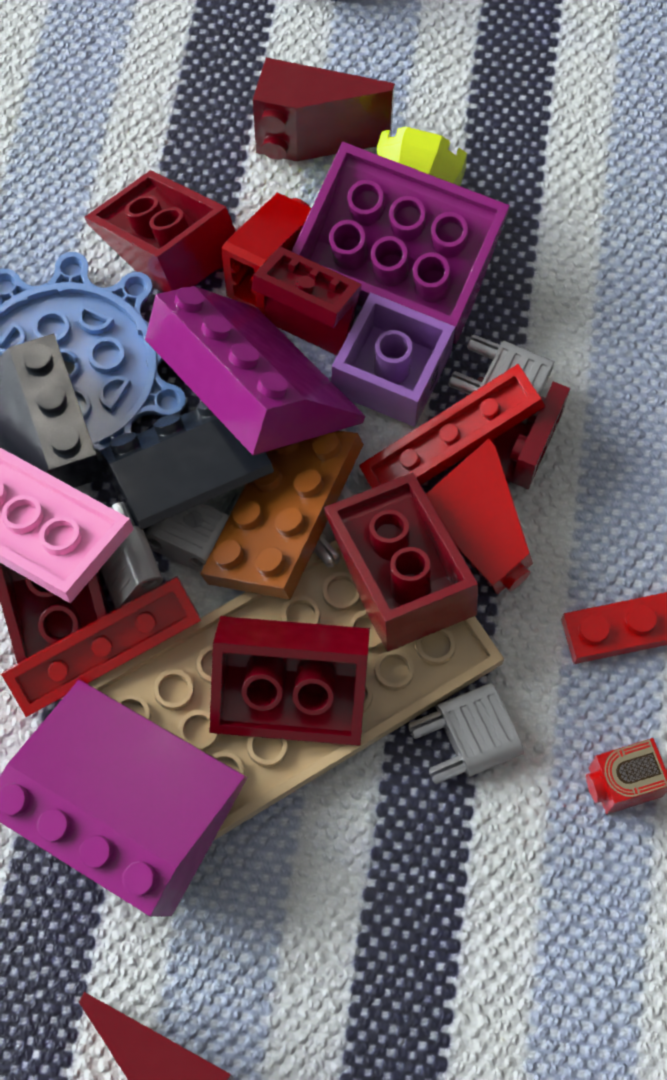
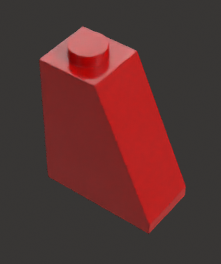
[221,192,311,314]
[426,439,533,595]

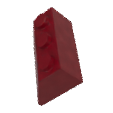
[209,616,370,746]

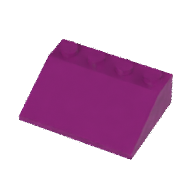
[292,141,510,344]
[145,286,366,455]
[0,680,248,917]

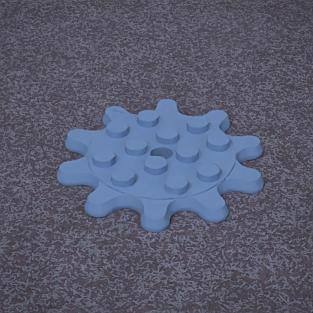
[0,252,186,453]

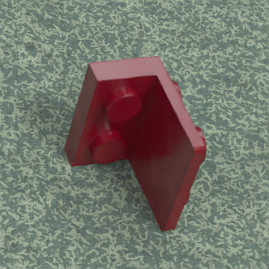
[251,246,362,355]
[460,377,571,490]

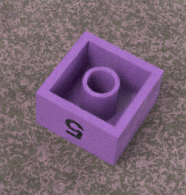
[331,292,455,427]

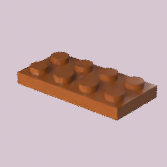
[200,430,364,600]

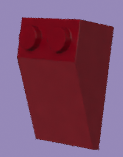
[252,57,395,162]
[84,170,236,292]
[324,473,478,652]
[0,563,109,663]
[79,992,235,1080]

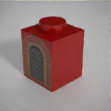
[586,738,667,815]

